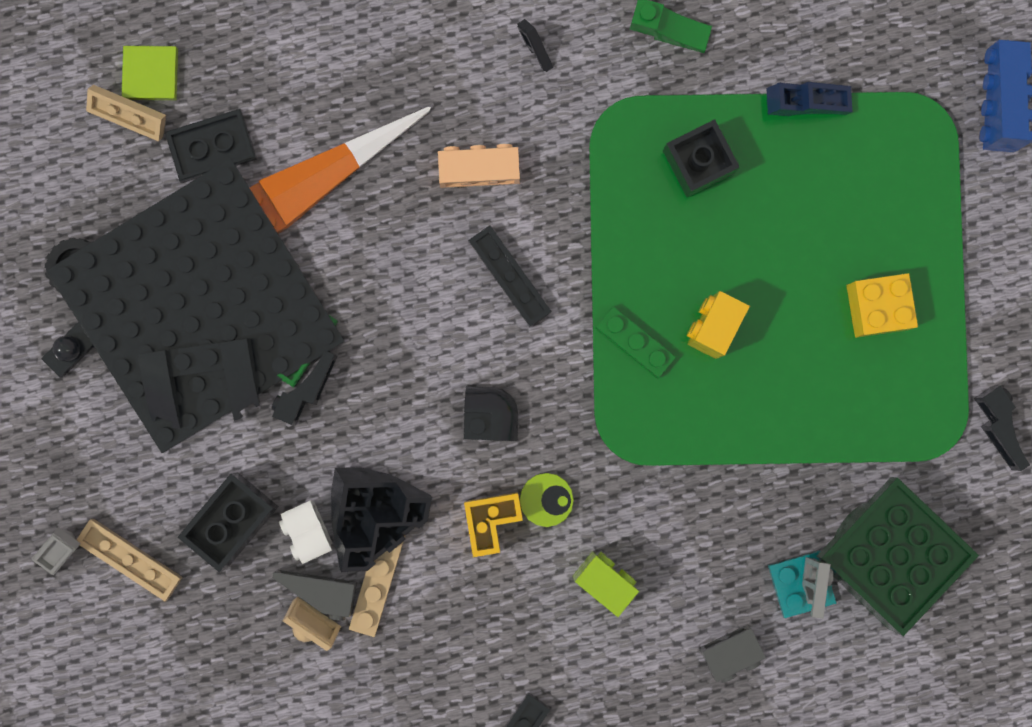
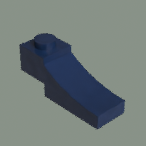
[766,82,853,116]

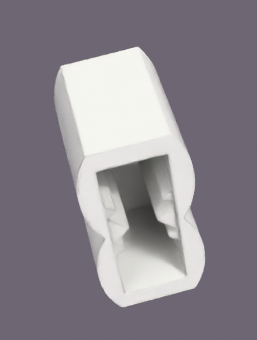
[279,500,335,564]

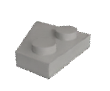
[802,557,833,619]

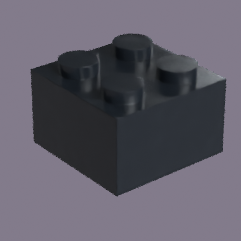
[663,119,740,197]

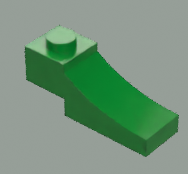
[629,0,712,53]

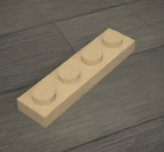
[76,519,183,601]
[349,535,406,637]

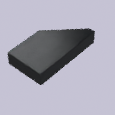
[517,19,553,72]

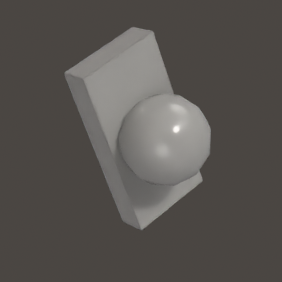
[32,527,81,575]

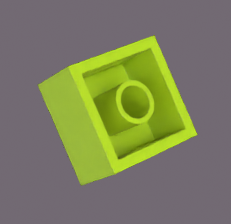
[572,551,639,617]

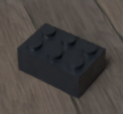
[177,472,279,573]

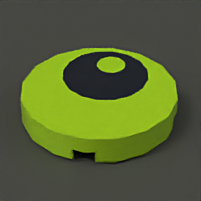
[520,473,574,527]

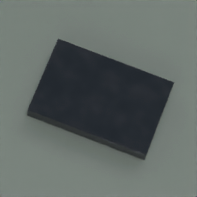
[165,109,257,183]

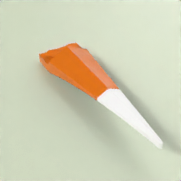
[250,107,431,234]

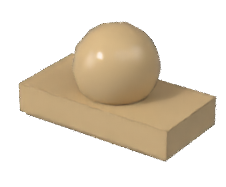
[283,597,341,651]

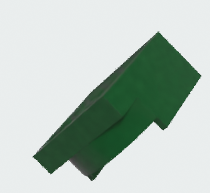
[817,477,979,637]

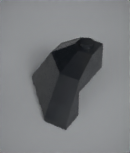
[331,467,432,572]

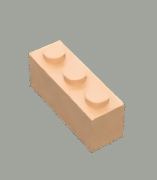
[438,144,520,188]

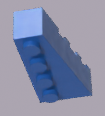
[979,40,1032,153]

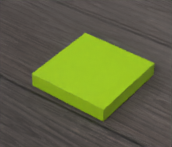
[122,46,178,100]

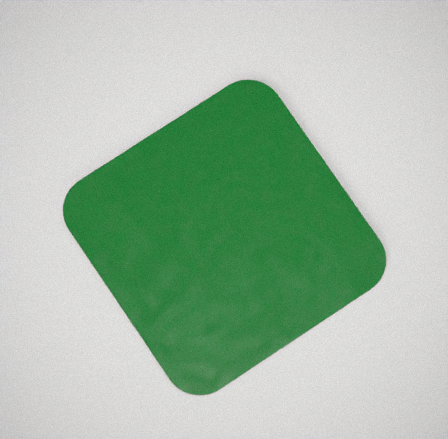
[589,92,969,466]

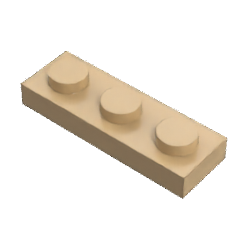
[86,85,166,141]

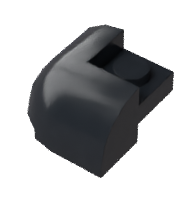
[464,386,518,441]

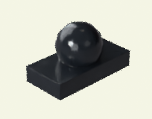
[41,322,94,378]

